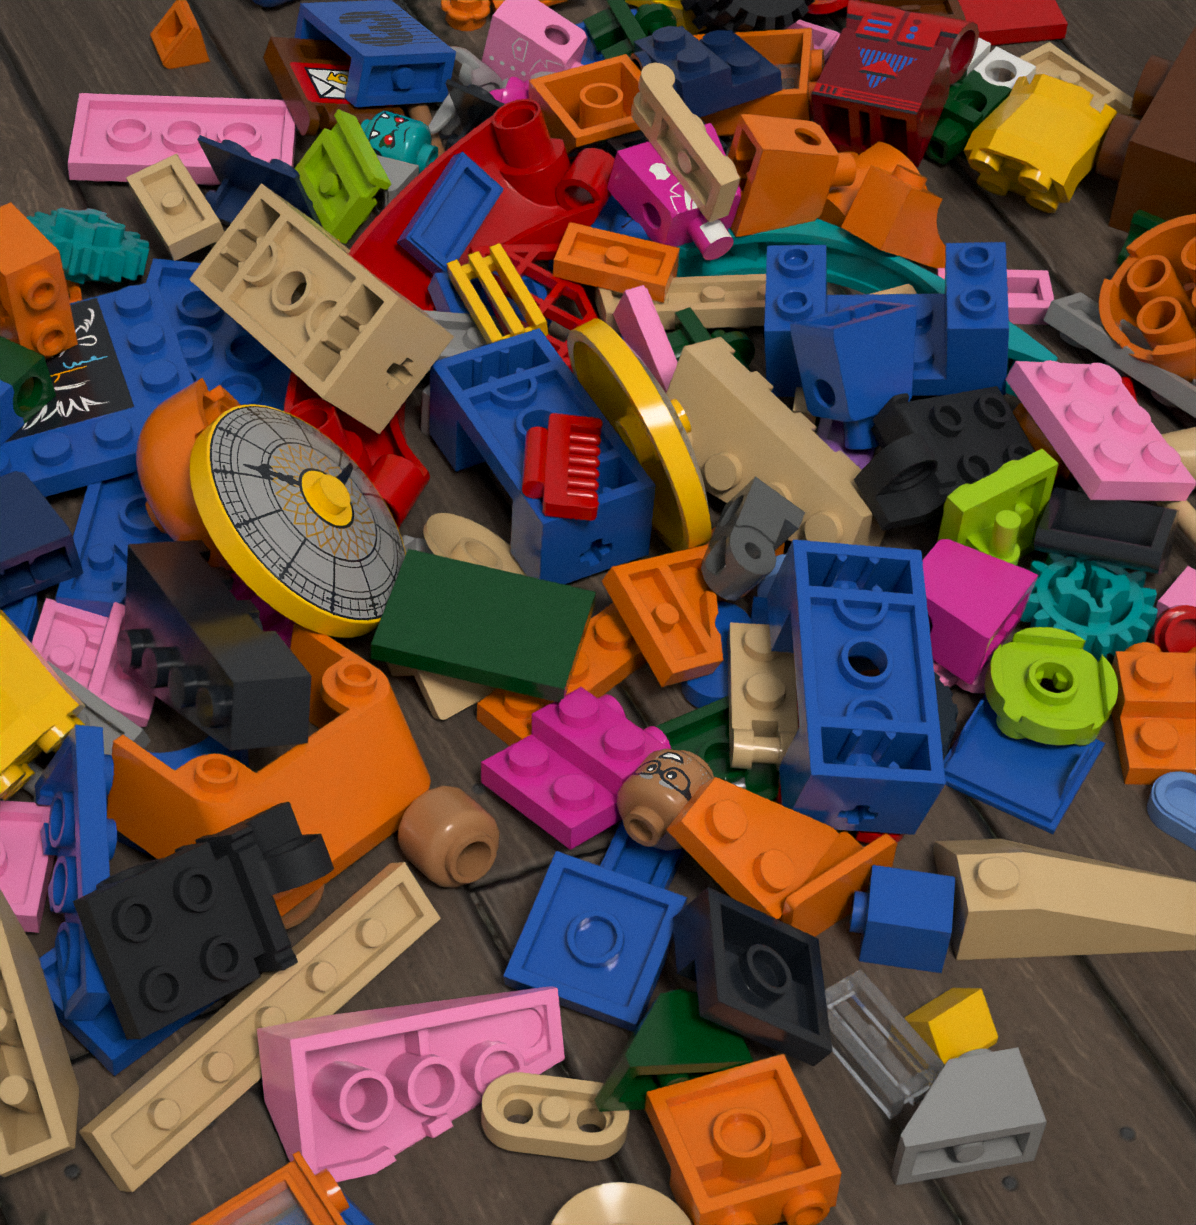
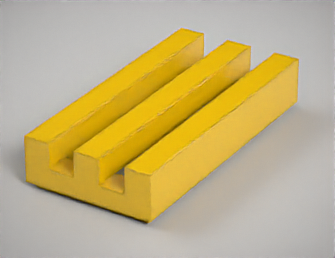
[446,243,548,344]

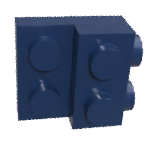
[630,26,782,118]

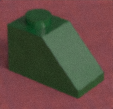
[594,989,753,1112]

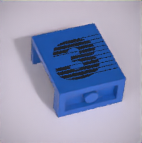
[294,0,456,107]

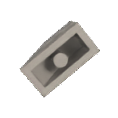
[891,1047,1047,1186]

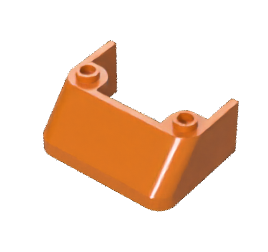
[107,623,431,917]

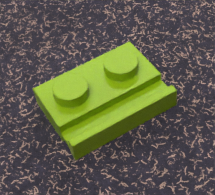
[294,109,391,244]

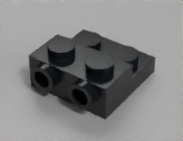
[673,887,832,1066]

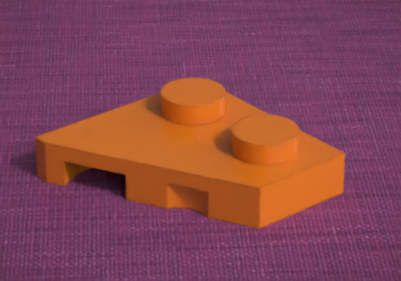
[602,544,723,687]
[666,777,840,919]

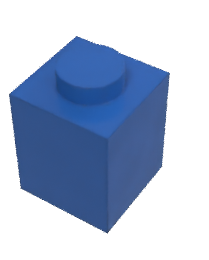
[849,865,955,973]

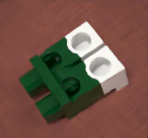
[925,38,1036,165]

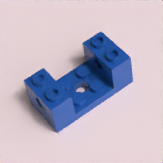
[764,242,1009,397]
[429,328,656,584]
[767,539,946,835]

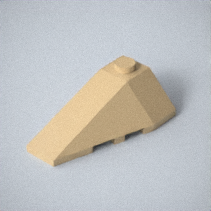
[933,839,1196,960]

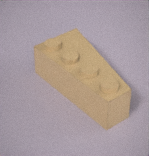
[666,337,886,547]

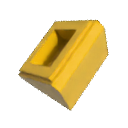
[897,988,998,1073]

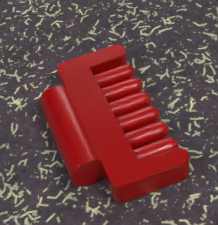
[522,413,603,521]

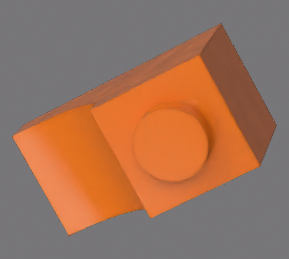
[841,164,946,269]

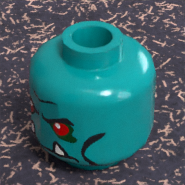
[361,111,438,174]

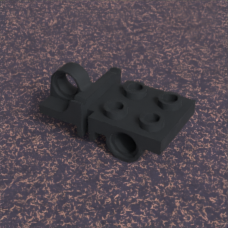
[854,386,1054,531]
[73,802,334,1040]

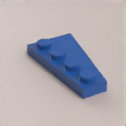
[34,725,117,1021]

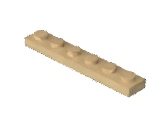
[79,862,441,1192]

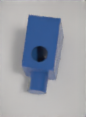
[790,300,917,449]

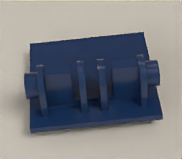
[197,135,322,227]

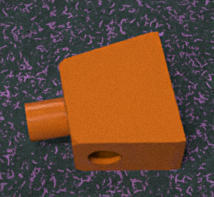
[728,114,856,237]

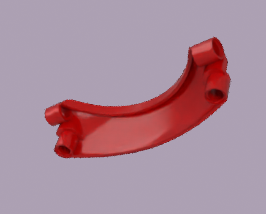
[284,99,615,529]

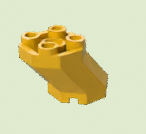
[963,74,1117,213]
[0,609,85,801]

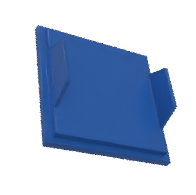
[944,694,1105,834]

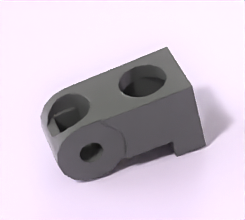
[701,476,805,601]

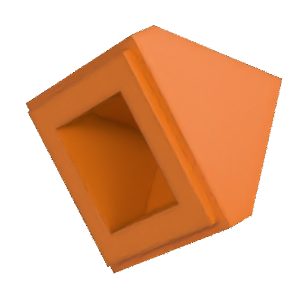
[150,0,210,69]

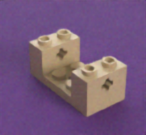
[189,183,454,434]

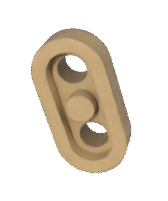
[481,1072,629,1161]

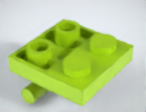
[937,449,1059,566]

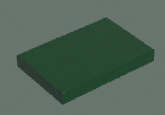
[371,549,596,703]

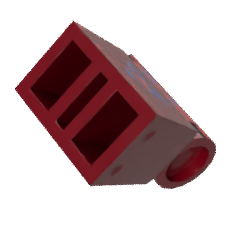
[811,0,979,168]

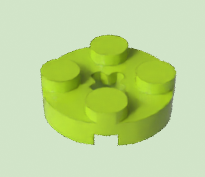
[984,627,1118,746]

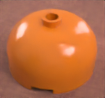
[1099,214,1196,383]
[136,378,240,571]

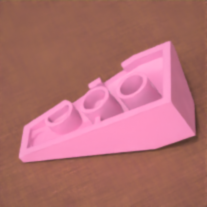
[257,986,565,1182]

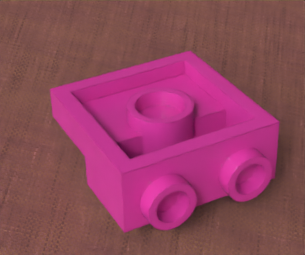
[481,687,671,850]

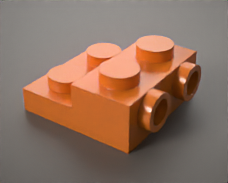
[1111,642,1196,785]
[645,1054,842,1225]

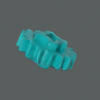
[26,208,150,284]
[1020,553,1158,662]

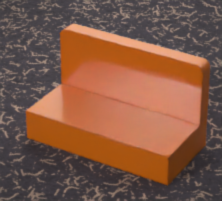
[553,222,680,303]
[778,830,897,937]

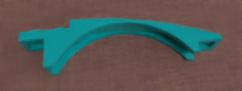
[677,218,1058,397]

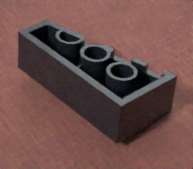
[117,540,312,751]

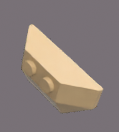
[0,889,79,1177]

